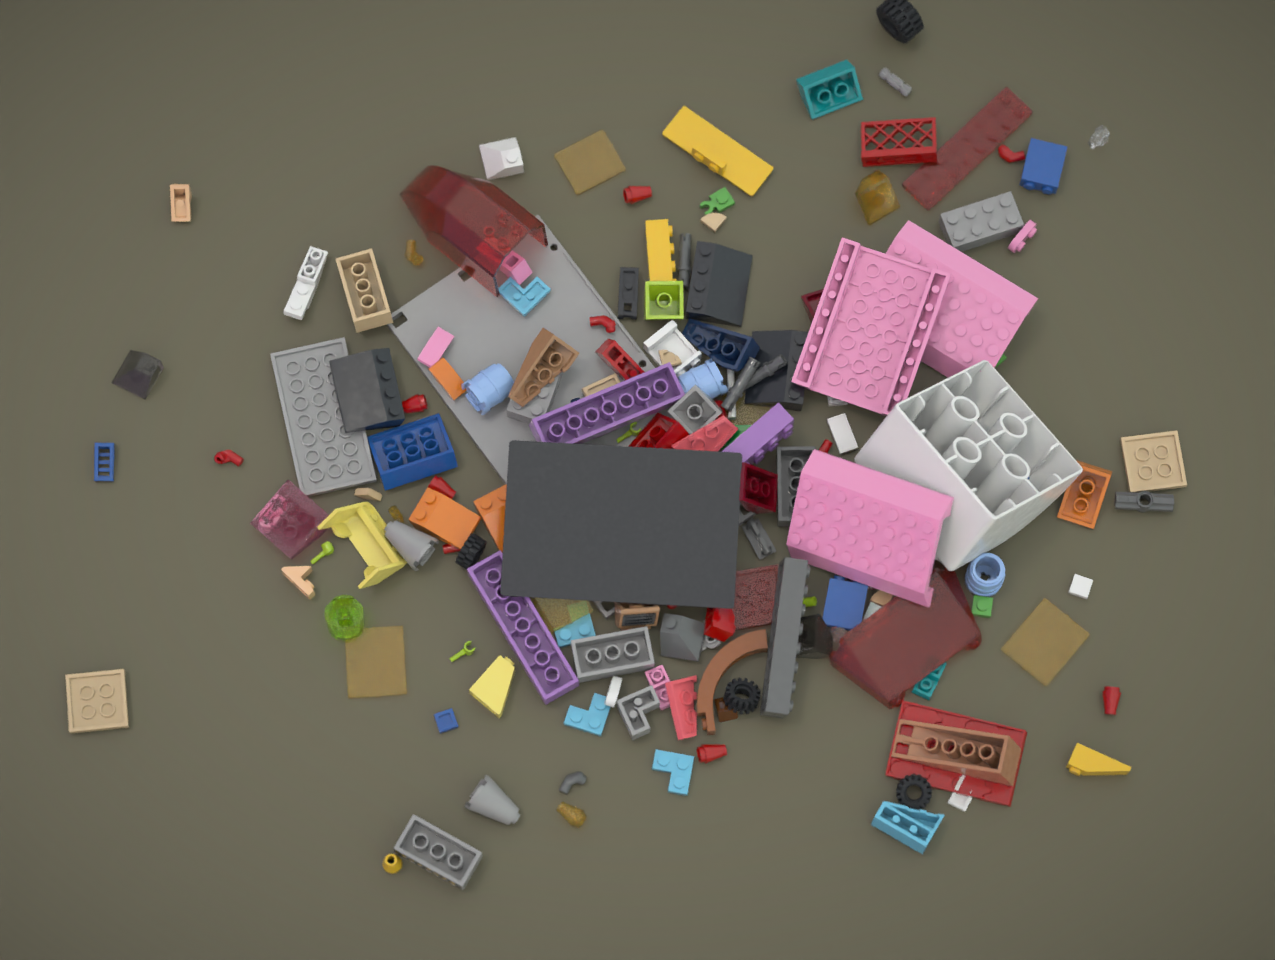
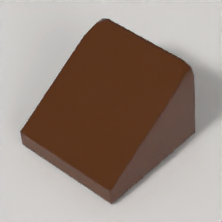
[714,697,738,722]

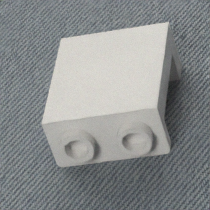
[643,319,702,378]

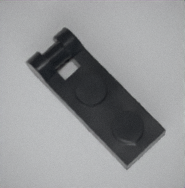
[618,267,639,320]

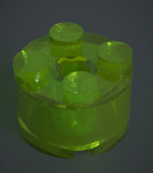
[324,595,365,640]

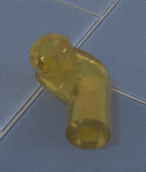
[405,239,423,266]
[388,505,404,524]

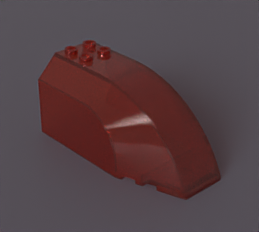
[400,165,548,297]

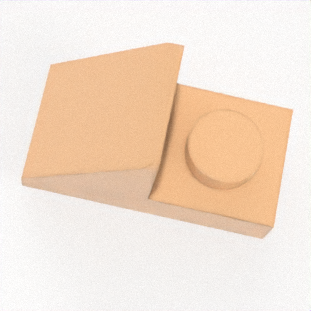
[170,184,192,221]
[281,566,315,600]

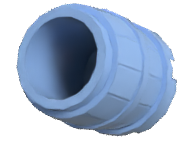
[678,358,728,399]
[461,363,514,415]
[964,553,1005,597]

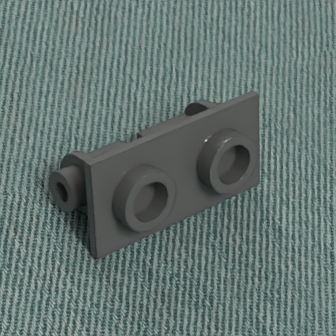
[741,519,777,560]

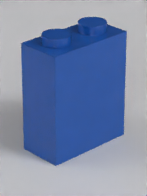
[1019,138,1067,194]
[821,576,868,632]

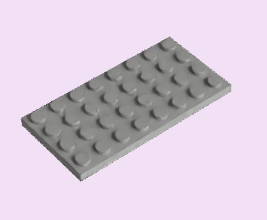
[270,337,377,498]

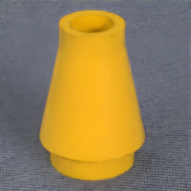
[382,854,402,873]

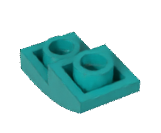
[912,655,947,700]

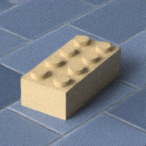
[336,248,393,333]

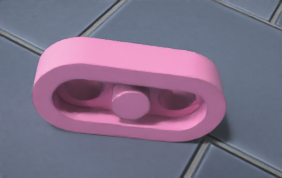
[1008,220,1037,253]

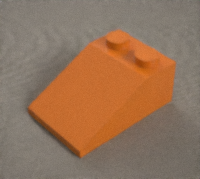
[1057,460,1112,529]
[473,484,507,553]
[408,487,481,549]

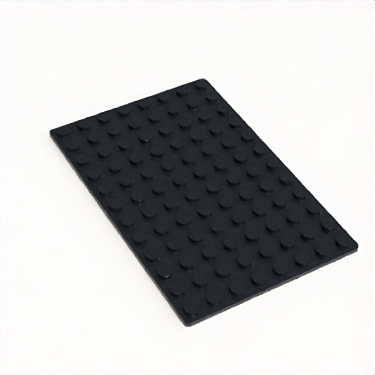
[500,440,742,609]

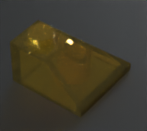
[855,170,900,225]

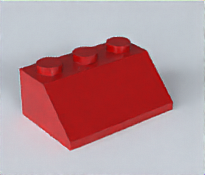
[628,412,690,449]

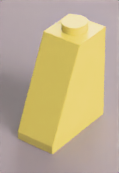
[469,655,515,718]

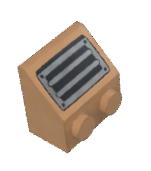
[614,602,660,631]

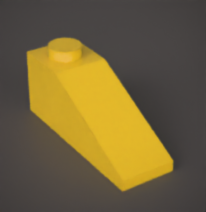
[1066,743,1131,776]

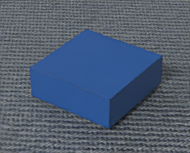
[434,708,458,734]

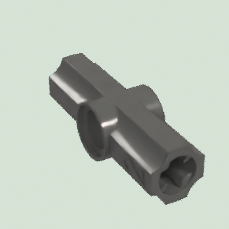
[1114,491,1174,513]

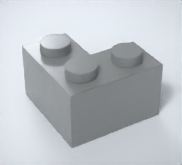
[616,685,660,740]

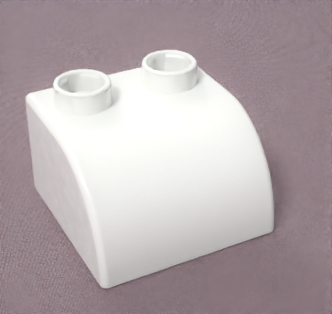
[855,360,1083,571]

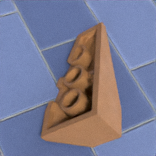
[508,328,579,407]

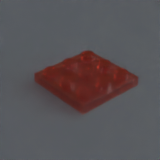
[732,564,778,631]

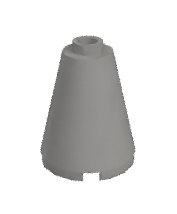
[384,520,439,571]
[464,775,521,825]

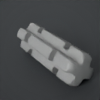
[879,67,912,96]

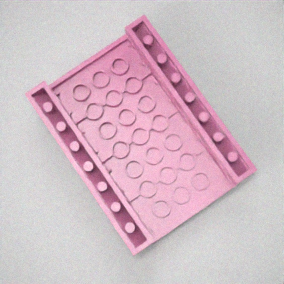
[886,220,1038,378]
[791,238,951,416]
[786,449,954,607]

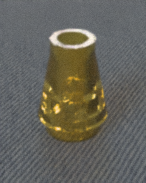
[557,801,587,828]

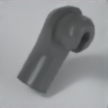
[559,771,587,795]

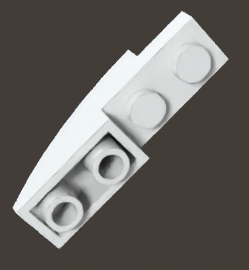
[284,246,328,320]

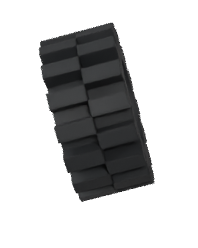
[455,533,487,570]
[723,678,761,715]
[896,774,932,810]

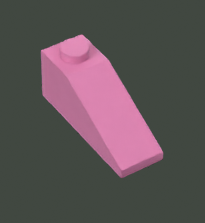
[477,235,533,285]

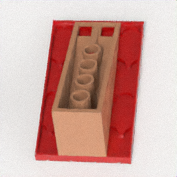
[885,700,1027,807]

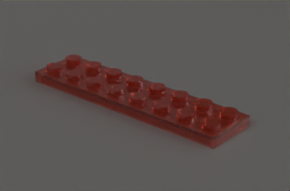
[902,86,1033,211]

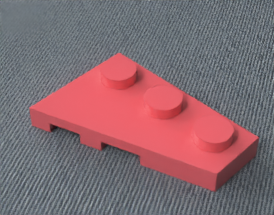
[671,415,738,451]
[665,675,697,740]

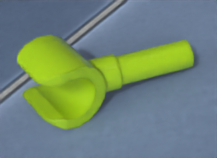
[616,422,641,444]
[310,541,334,564]
[449,641,475,662]

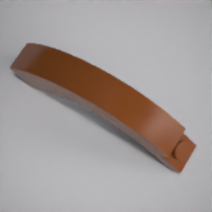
[696,629,768,735]

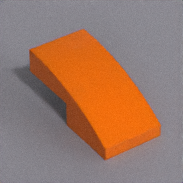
[428,357,466,400]

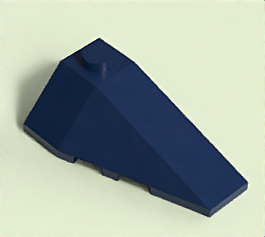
[682,318,760,371]

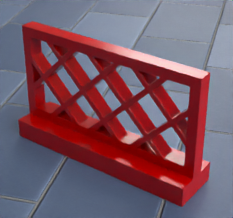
[861,117,938,167]

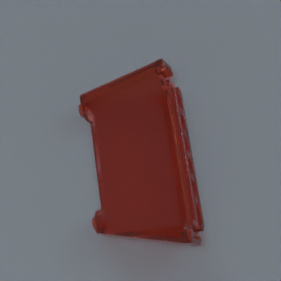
[828,568,982,710]

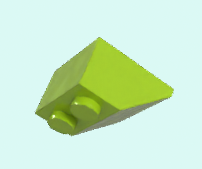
[644,281,684,320]

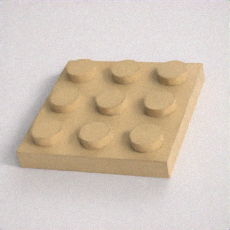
[1120,430,1187,493]
[65,669,129,734]

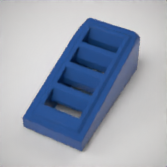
[94,443,115,481]

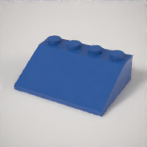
[367,413,458,491]

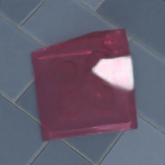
[250,480,329,560]

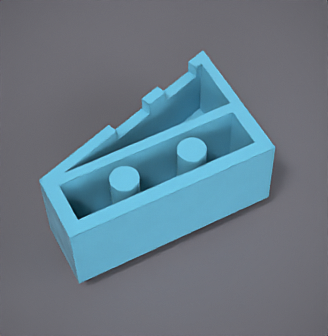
[871,801,944,854]

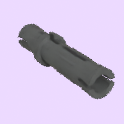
[677,233,692,290]
[743,354,788,392]
[721,357,760,412]

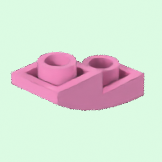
[417,327,454,368]
[645,665,670,711]

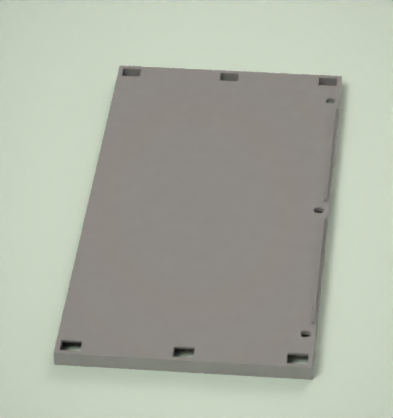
[387,215,756,620]

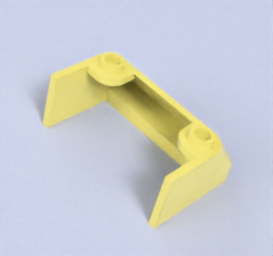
[317,502,407,589]

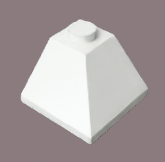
[479,137,524,180]

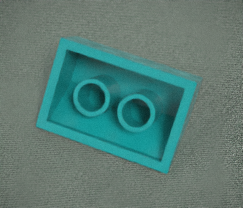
[796,60,863,119]

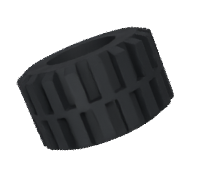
[876,0,924,44]

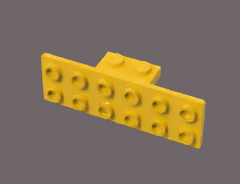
[662,106,773,197]

